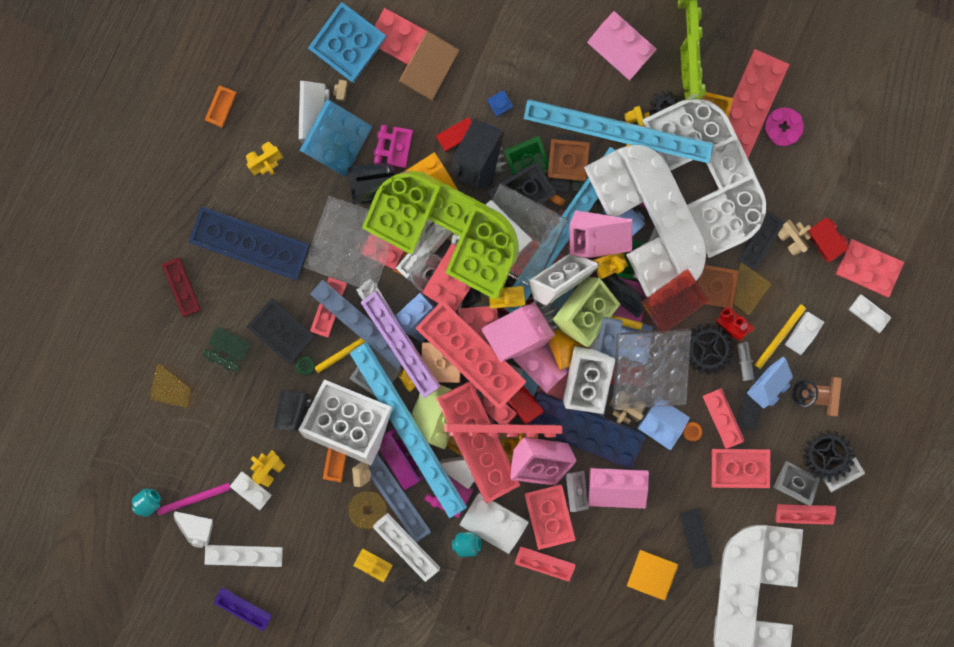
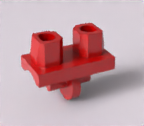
[716,307,755,341]

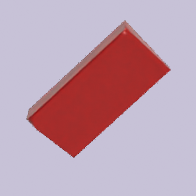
[436,117,472,153]
[508,385,544,424]

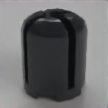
[348,162,396,206]

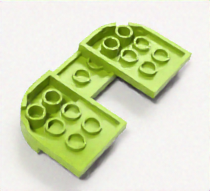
[678,0,706,100]
[362,171,519,300]

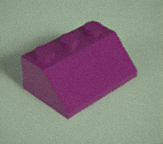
[379,428,425,490]

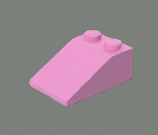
[481,303,555,362]

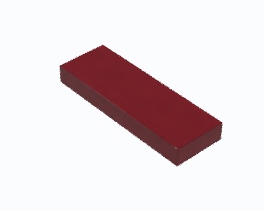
[161,257,201,318]

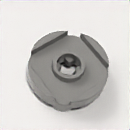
[409,253,442,292]

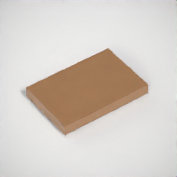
[399,31,459,100]

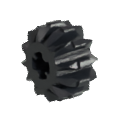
[649,91,679,113]

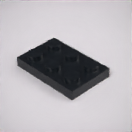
[246,298,315,365]

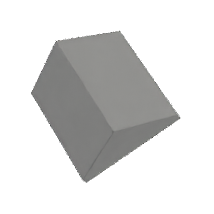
[773,461,820,506]

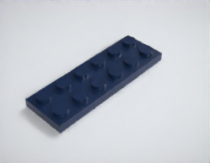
[188,206,310,281]
[525,391,646,469]

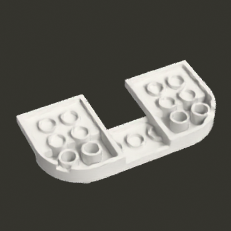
[643,99,766,258]
[584,145,706,306]
[713,525,803,647]

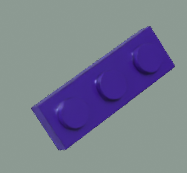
[214,588,272,631]

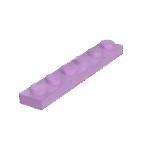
[361,291,441,398]

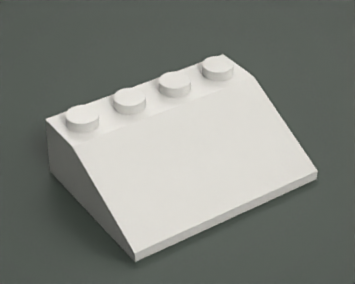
[299,380,392,465]

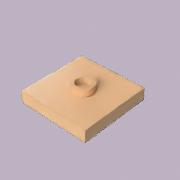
[422,342,461,383]

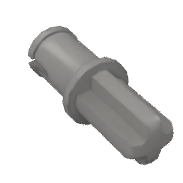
[737,342,755,381]

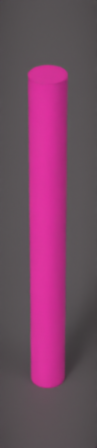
[157,483,231,516]

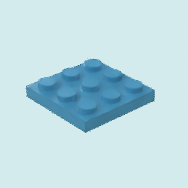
[308,2,388,83]
[299,100,373,177]

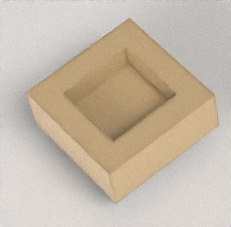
[333,80,348,102]
[352,462,371,487]

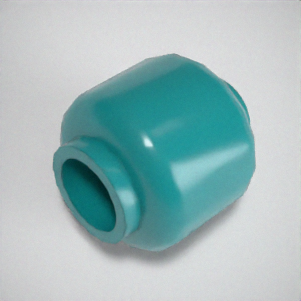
[132,488,161,517]
[452,532,482,557]

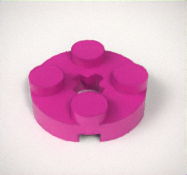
[764,108,804,146]

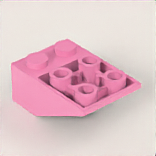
[570,211,633,258]

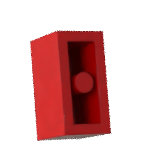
[807,217,849,263]

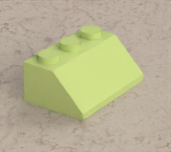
[553,277,620,347]
[411,385,452,449]

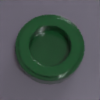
[295,356,315,375]

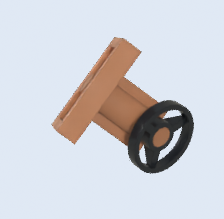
[792,377,842,416]

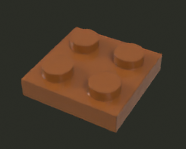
[548,139,590,182]
[694,265,739,309]

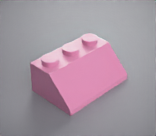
[587,11,657,81]
[513,343,570,393]
[510,437,577,486]
[588,468,649,509]

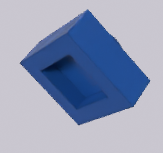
[487,90,513,117]

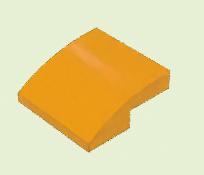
[627,550,679,601]

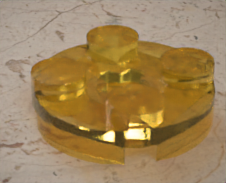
[349,491,387,529]

